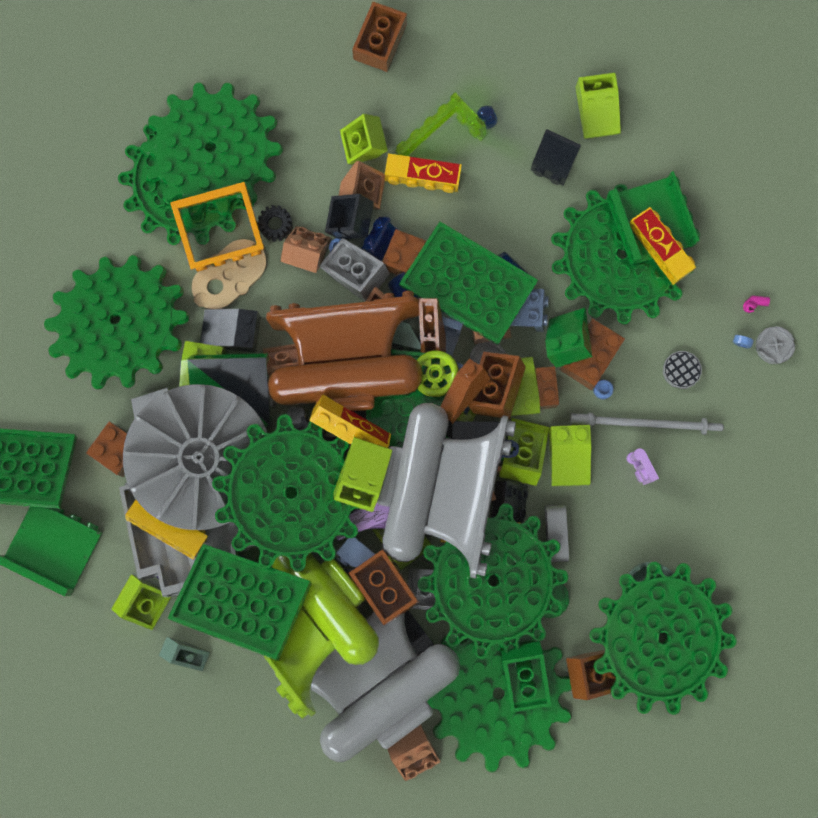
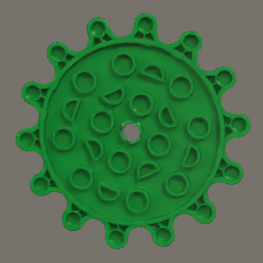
[140,82,283,217]
[118,124,259,245]
[551,184,694,325]
[44,255,190,390]
[212,414,361,572]
[417,503,568,659]
[589,561,737,715]
[427,635,572,772]

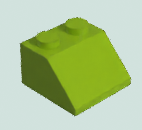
[340,114,388,165]
[111,574,171,630]

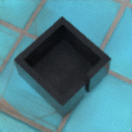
[325,194,374,239]

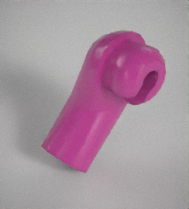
[743,295,770,313]

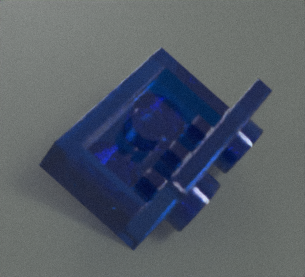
[361,217,398,261]

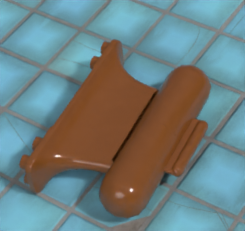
[266,291,423,411]

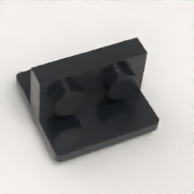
[492,480,528,524]

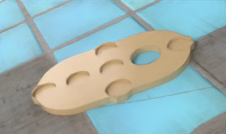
[192,239,267,309]

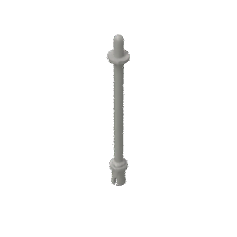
[570,412,724,435]

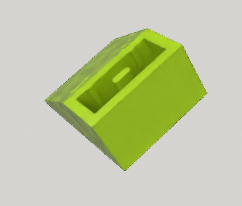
[575,73,621,139]
[334,437,392,512]

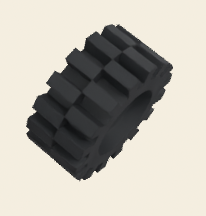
[258,205,293,242]

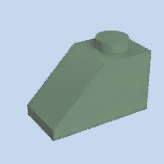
[391,320,421,352]
[159,637,210,671]

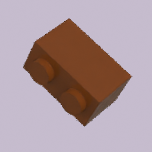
[535,366,559,409]

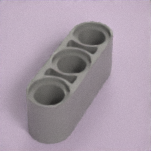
[545,505,569,562]

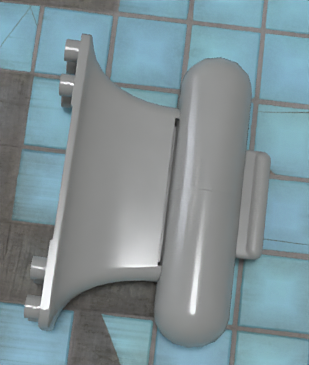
[377,403,516,578]
[278,612,460,762]

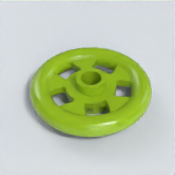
[417,351,459,397]

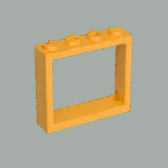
[170,182,265,272]

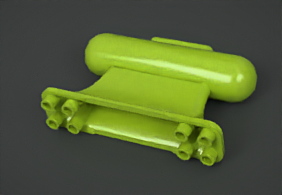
[264,553,379,719]

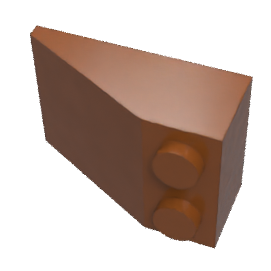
[566,650,616,700]

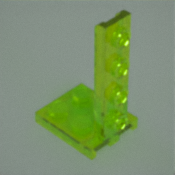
[395,92,486,156]

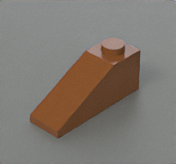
[418,298,446,353]
[440,359,490,424]

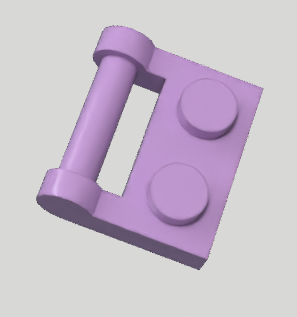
[626,448,659,485]

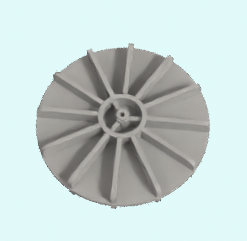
[123,385,267,530]

